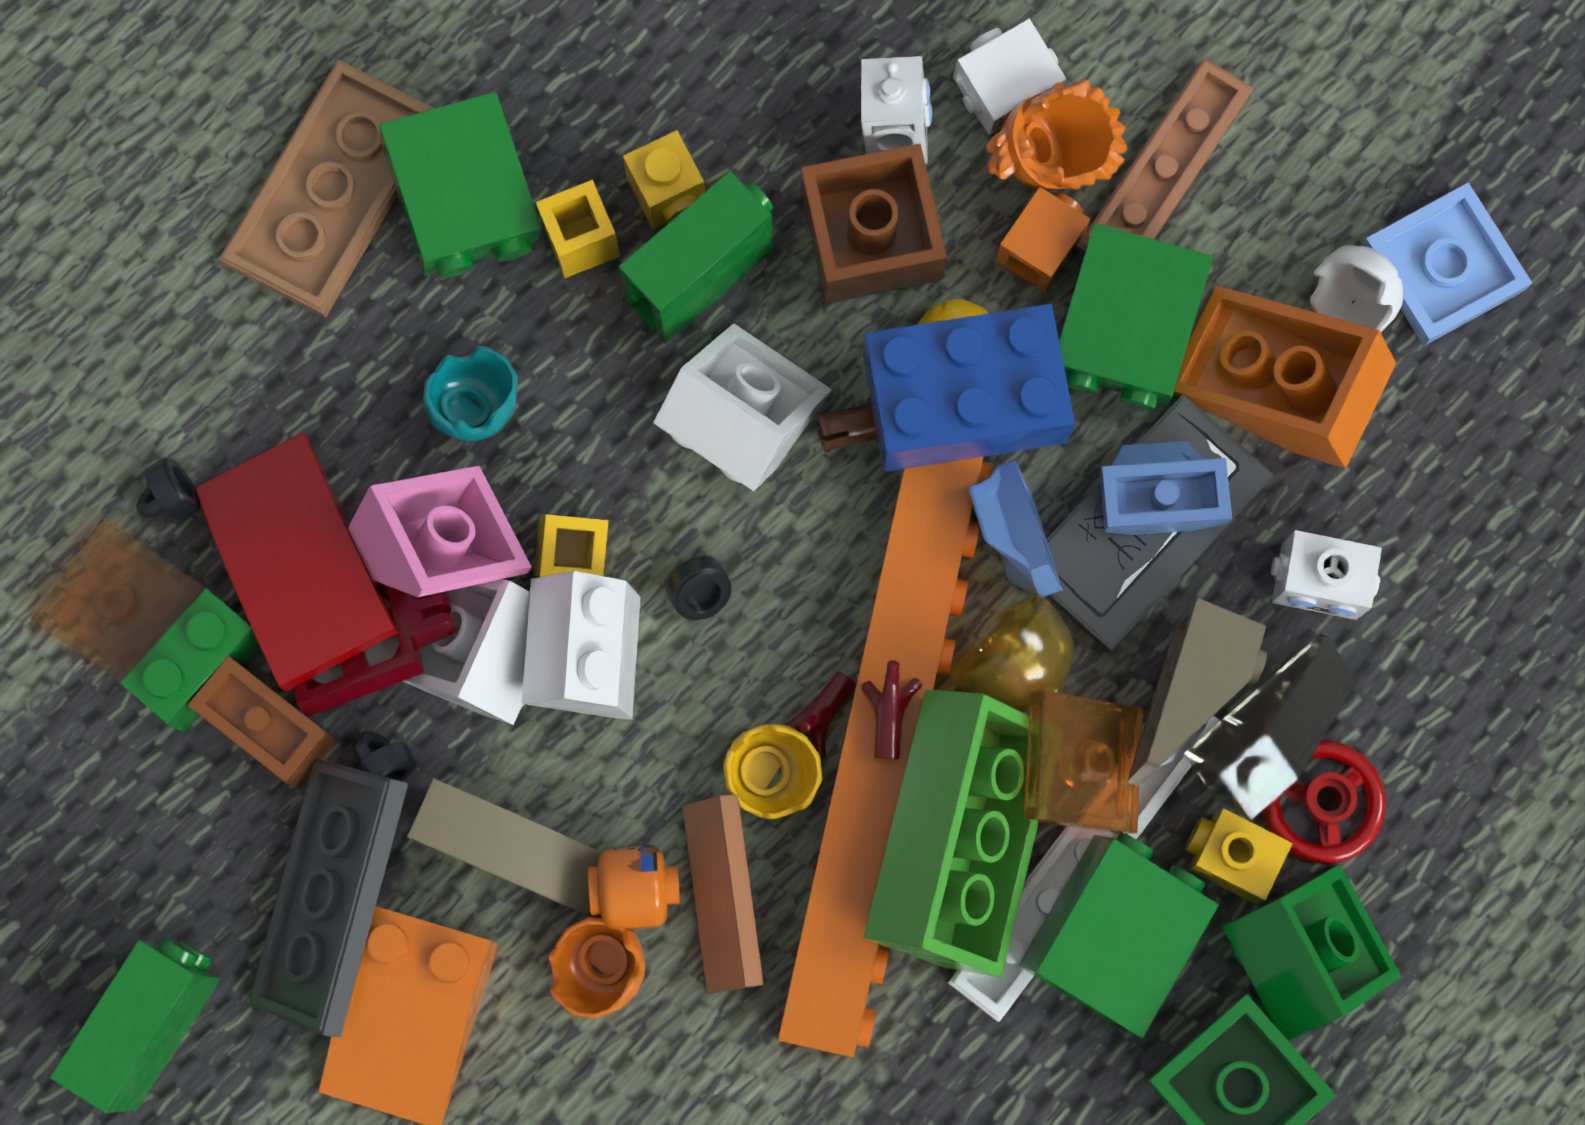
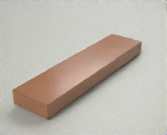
[1076,58,1254,256]

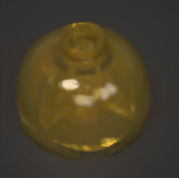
[949,594,1075,713]

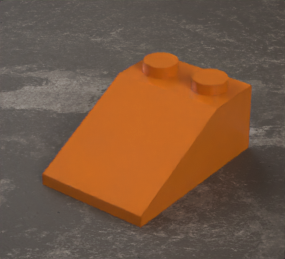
[1173,285,1396,469]
[319,906,499,1125]

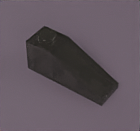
[1183,633,1357,820]

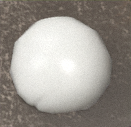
[1310,244,1403,332]

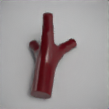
[861,660,922,759]
[783,671,856,759]

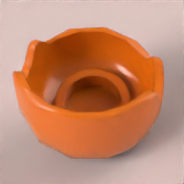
[548,916,646,1019]

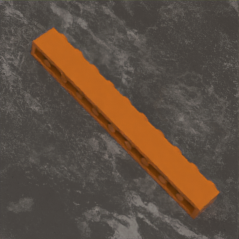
[778,457,994,1058]

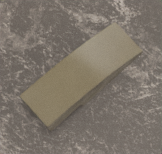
[407,778,602,916]

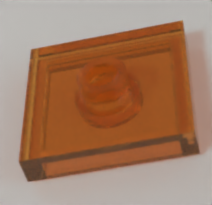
[31,519,205,681]
[1024,690,1143,834]

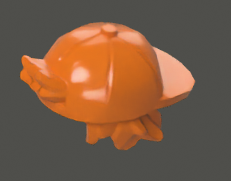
[986,79,1127,190]

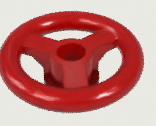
[1261,740,1386,864]

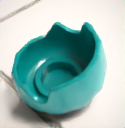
[423,346,518,442]

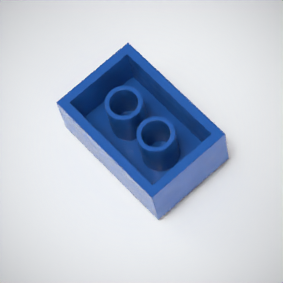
[863,304,1075,472]

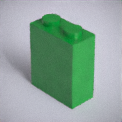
[379,92,541,278]
[618,171,773,344]
[1059,223,1213,410]
[1018,832,1219,1039]
[50,937,221,1113]

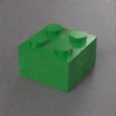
[1144,994,1337,1125]

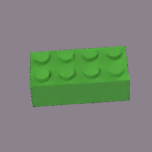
[863,689,1060,978]

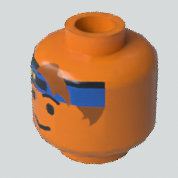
[588,845,680,931]

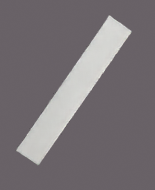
[948,716,1223,1022]

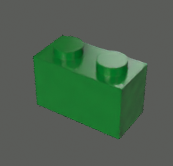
[120,588,260,733]

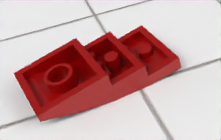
[195,432,399,692]

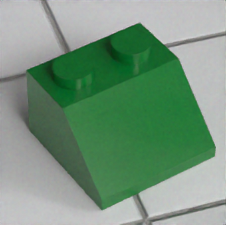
[1222,864,1402,1041]

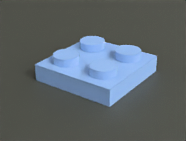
[1361,182,1532,346]

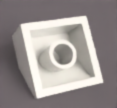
[653,323,832,491]
[522,571,641,719]
[402,579,530,725]

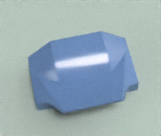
[1100,441,1232,535]
[969,460,1063,599]

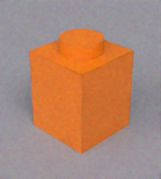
[996,187,1091,294]

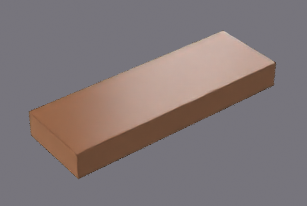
[682,795,763,994]

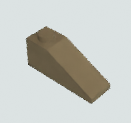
[1127,597,1267,787]

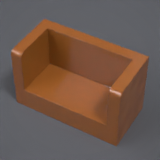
[188,656,338,790]

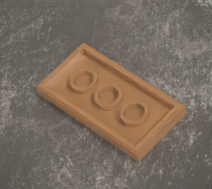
[218,59,435,318]

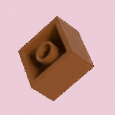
[800,144,947,304]

